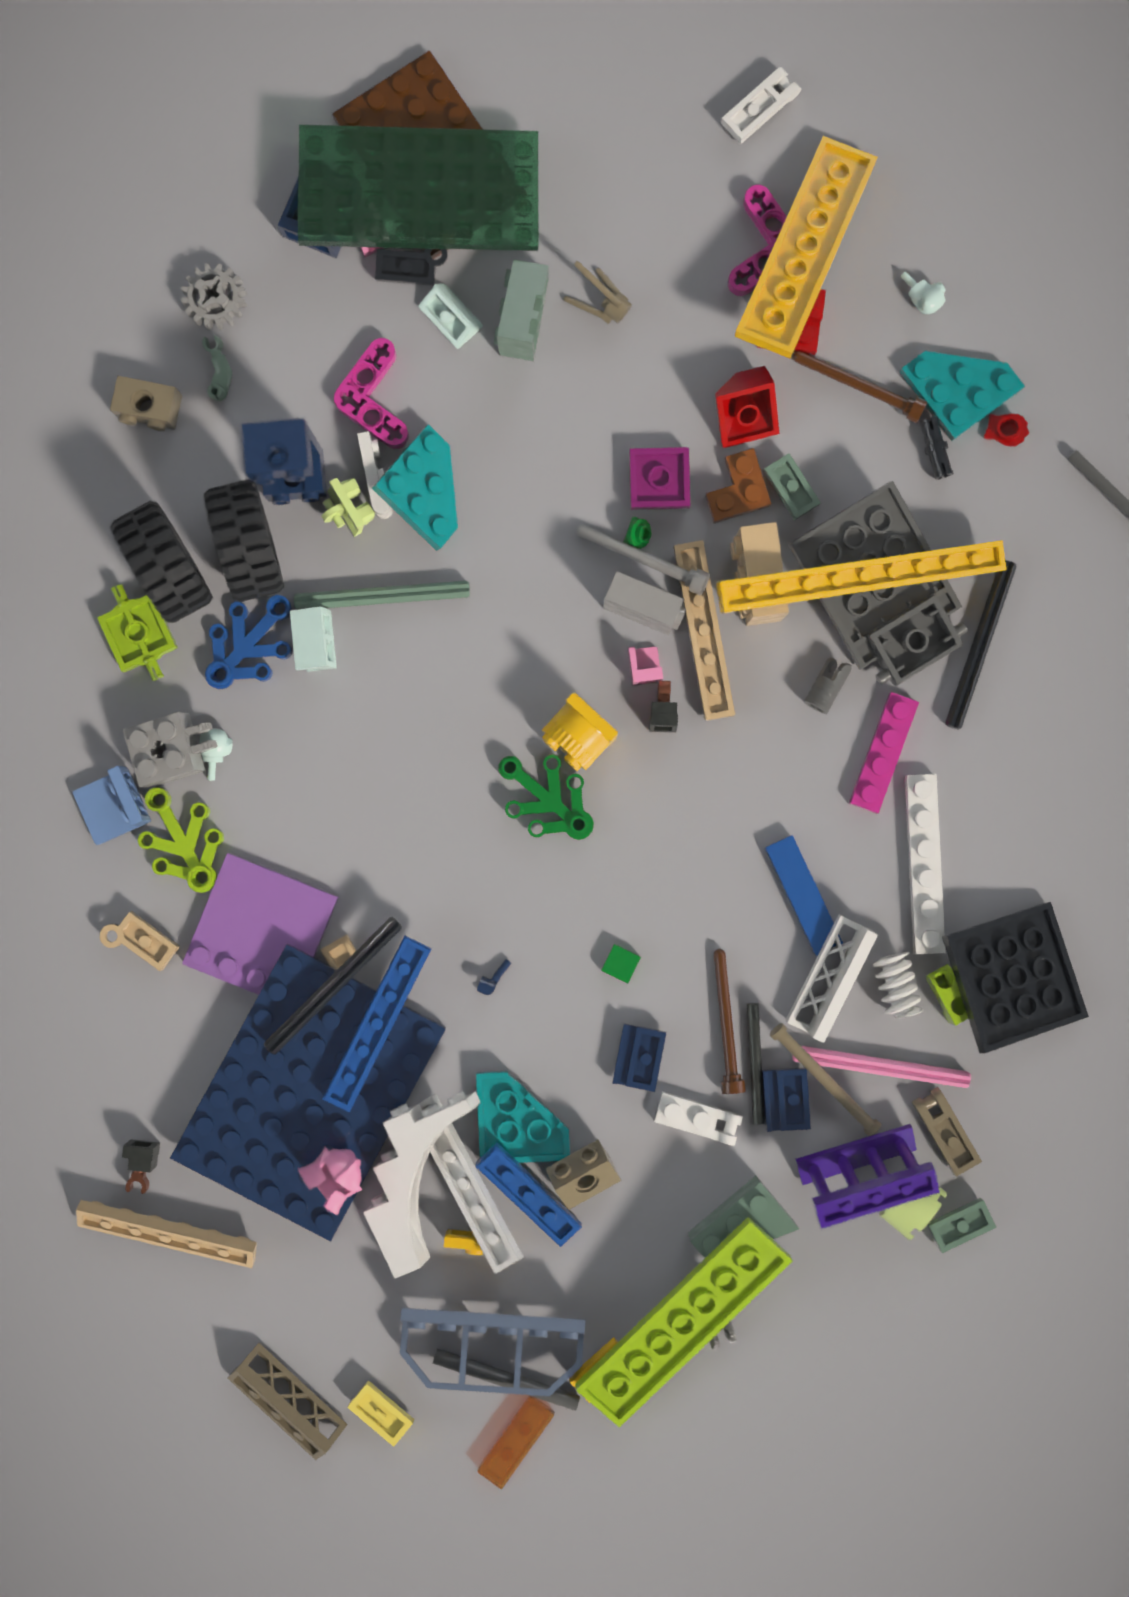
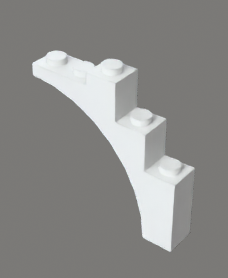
[363,1091,481,1278]

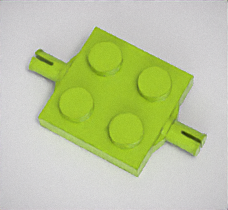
[97,584,178,681]

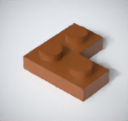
[705,448,771,523]

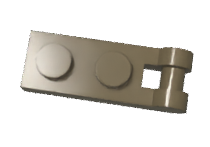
[912,1087,982,1177]

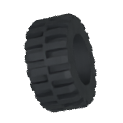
[204,479,284,602]
[110,501,213,623]

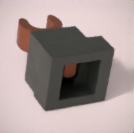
[649,680,678,733]
[122,1139,160,1194]

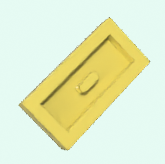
[347,1380,414,1447]

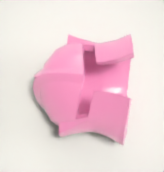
[298,1147,363,1215]

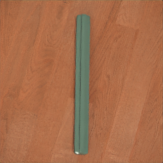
[294,581,470,610]

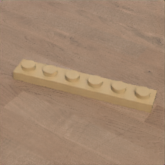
[673,540,735,721]
[76,1200,257,1268]

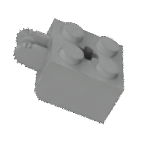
[123,712,218,787]

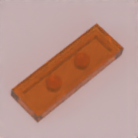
[477,1396,555,1490]

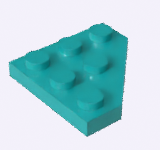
[899,351,1025,441]
[371,424,458,551]
[476,1071,570,1163]

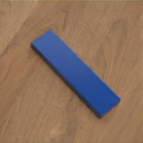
[764,835,843,956]
[475,1143,582,1247]

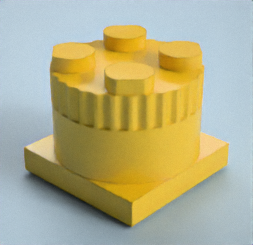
[542,693,618,771]

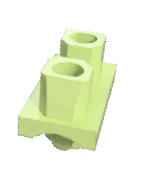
[321,478,375,537]

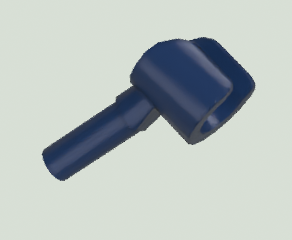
[477,959,512,995]

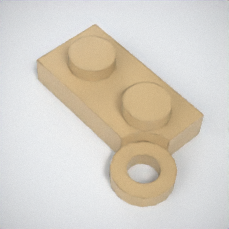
[100,911,180,971]

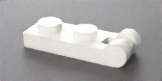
[721,67,801,145]
[357,431,393,519]
[654,1091,743,1146]

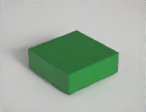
[601,944,641,984]

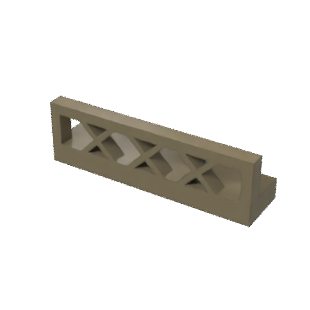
[227,1343,348,1460]

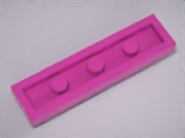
[849,692,919,814]

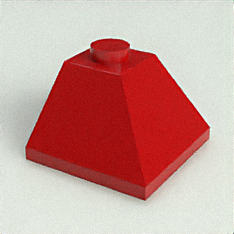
[715,365,780,448]

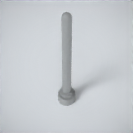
[576,525,710,596]

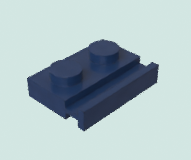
[612,1023,667,1092]
[762,1067,811,1132]

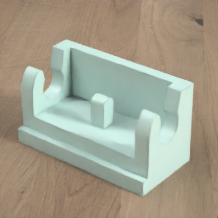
[290,606,337,672]

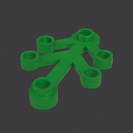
[498,755,594,840]

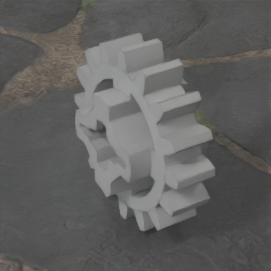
[181,263,247,330]

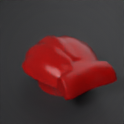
[984,413,1029,447]

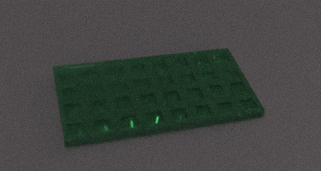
[298,124,539,251]

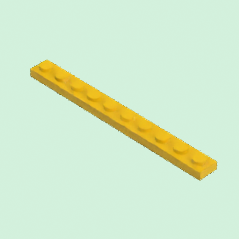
[716,540,1006,614]

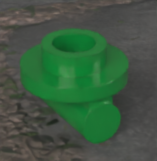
[623,516,652,549]

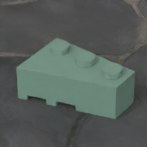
[494,259,549,361]

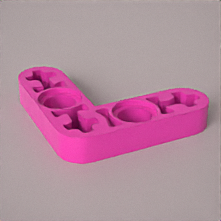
[728,185,787,296]
[334,338,409,449]

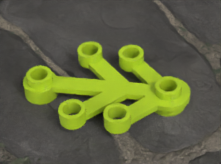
[138,788,224,893]

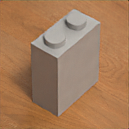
[603,571,686,635]

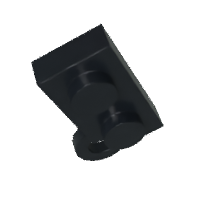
[375,241,448,286]

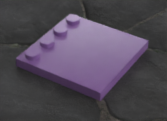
[182,853,339,995]

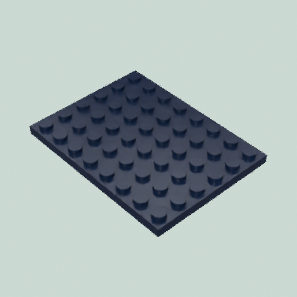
[170,943,446,1242]

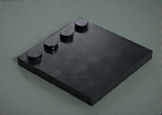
[942,902,1089,1053]

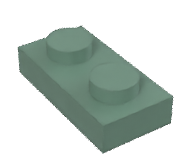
[763,453,821,521]
[927,1198,997,1253]

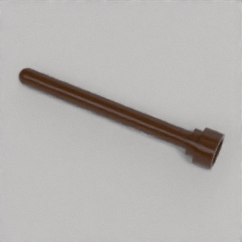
[793,351,928,423]
[714,949,746,1094]

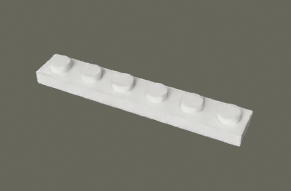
[904,774,946,954]
[419,1094,523,1274]

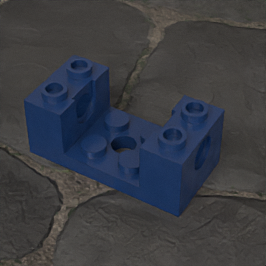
[241,418,327,505]

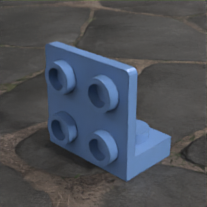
[73,765,152,845]

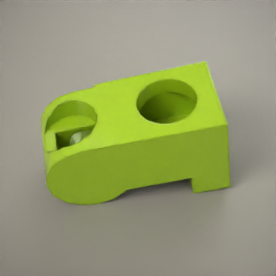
[926,964,968,1026]

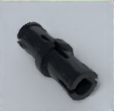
[919,417,954,480]

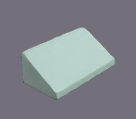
[418,283,483,349]

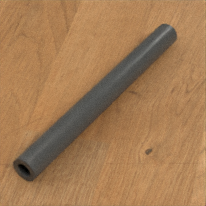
[432,1348,580,1411]

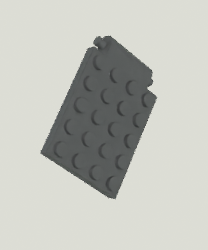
[788,481,968,686]

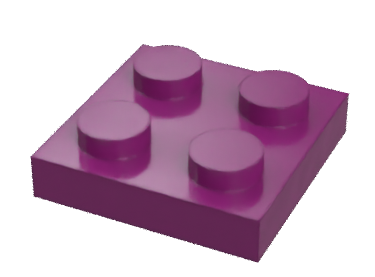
[629,447,691,510]

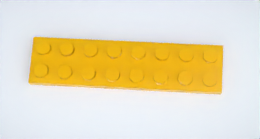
[734,136,878,359]

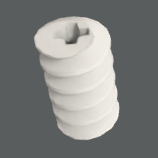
[872,952,924,1018]

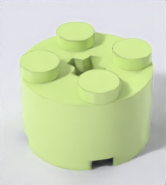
[879,1168,947,1240]

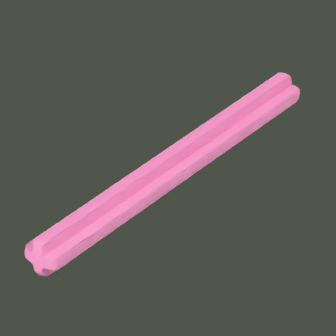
[792,1046,971,1088]

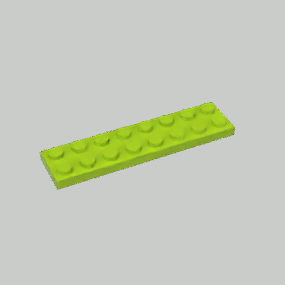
[575,1217,793,1428]

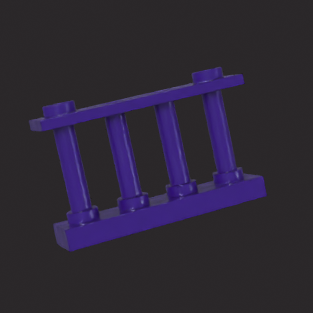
[795,1124,940,1229]

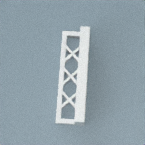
[785,914,878,1043]

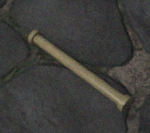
[770,1023,881,1136]

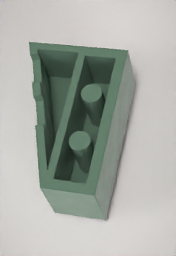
[688,1175,799,1259]

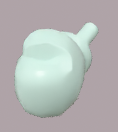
[901,272,946,314]
[199,728,233,781]

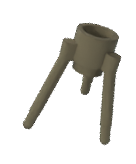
[564,261,632,324]

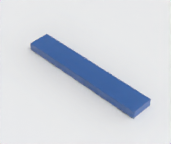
[322,935,432,1113]

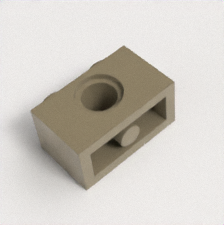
[110,375,183,431]
[545,1139,621,1210]

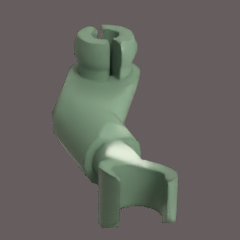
[202,335,233,401]

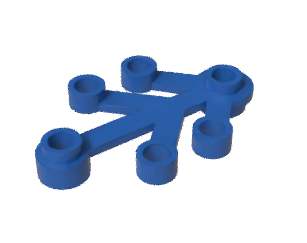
[205,595,292,689]

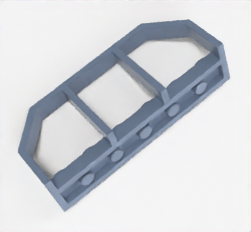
[400,1308,585,1396]

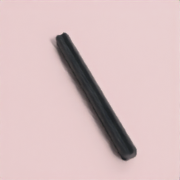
[945,560,1017,729]
[264,917,402,1055]

